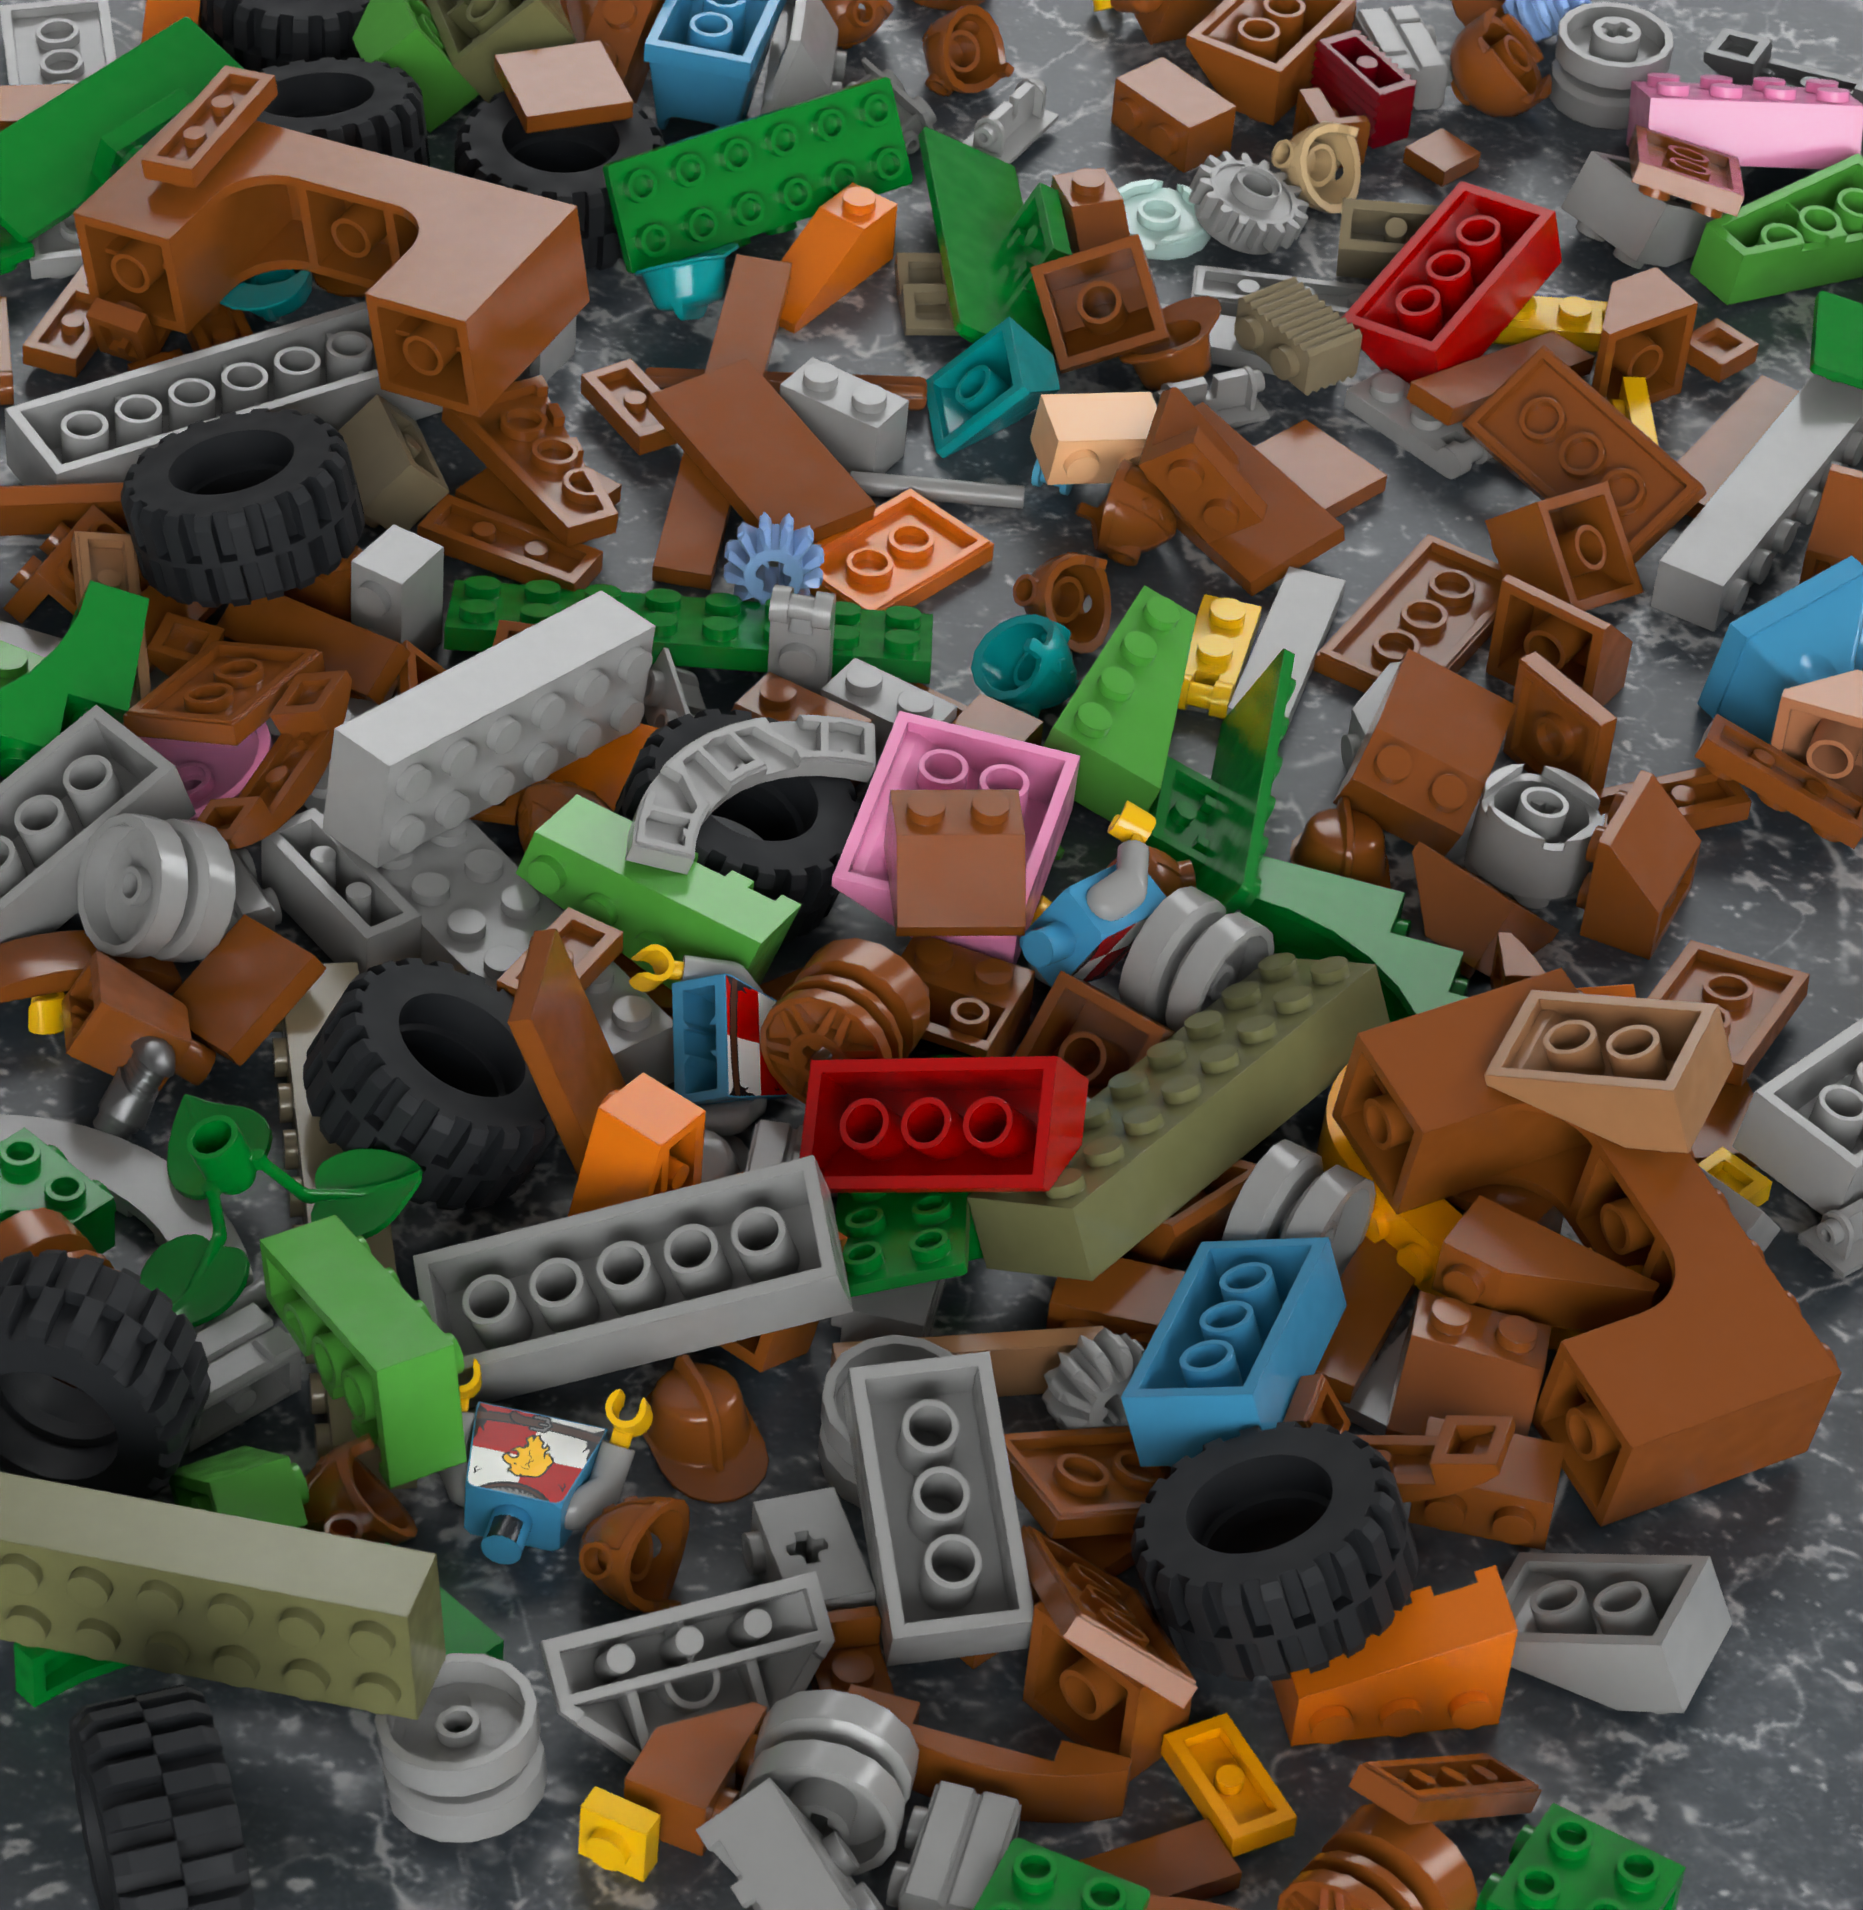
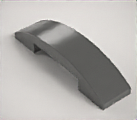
[1703,27,1863,104]

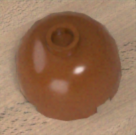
[1450,7,1552,118]

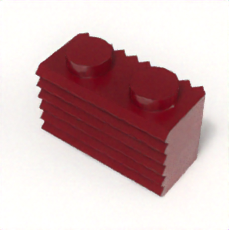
[1309,29,1417,149]

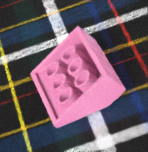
[831,711,1080,964]

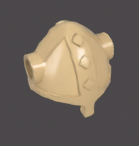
[1271,122,1361,214]

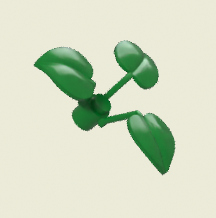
[140,1094,423,1327]

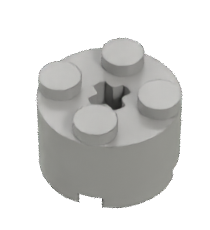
[1464,764,1605,909]

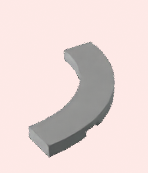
[625,715,876,875]
[0,1114,253,1288]

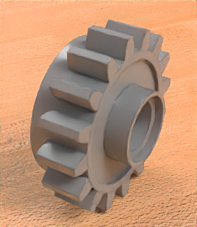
[1188,151,1309,255]

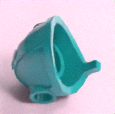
[971,614,1079,719]

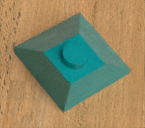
[926,316,1060,458]

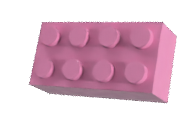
[1626,73,1863,169]

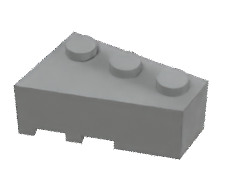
[696,1777,884,1910]

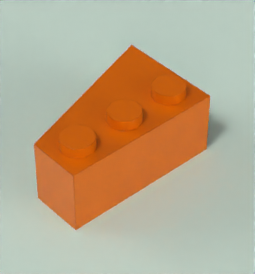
[567,1072,706,1217]
[1271,1565,1518,1746]

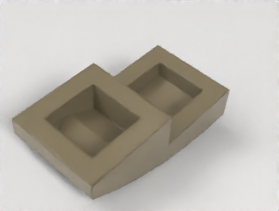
[894,252,961,336]

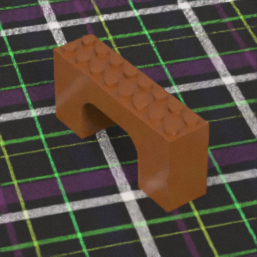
[73,103,590,417]
[1332,967,1842,1527]

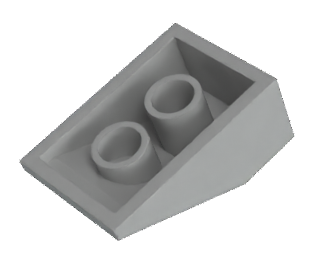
[1561,151,1727,269]
[1502,1552,1732,1714]

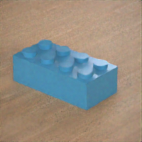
[1121,1237,1347,1467]

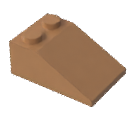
[1484,990,1733,1153]

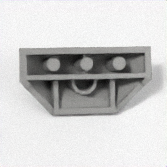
[760,0,847,115]
[539,1571,835,1766]

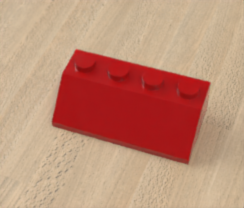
[1342,181,1562,384]
[799,1056,1089,1193]

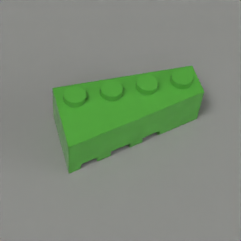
[1689,153,1863,305]
[1043,585,1197,822]
[516,794,802,990]
[260,1215,467,1489]

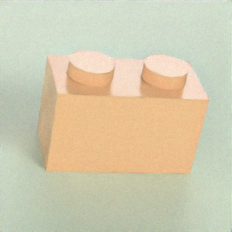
[1030,392,1157,485]

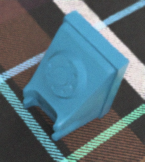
[644,0,787,130]
[1697,555,1863,745]

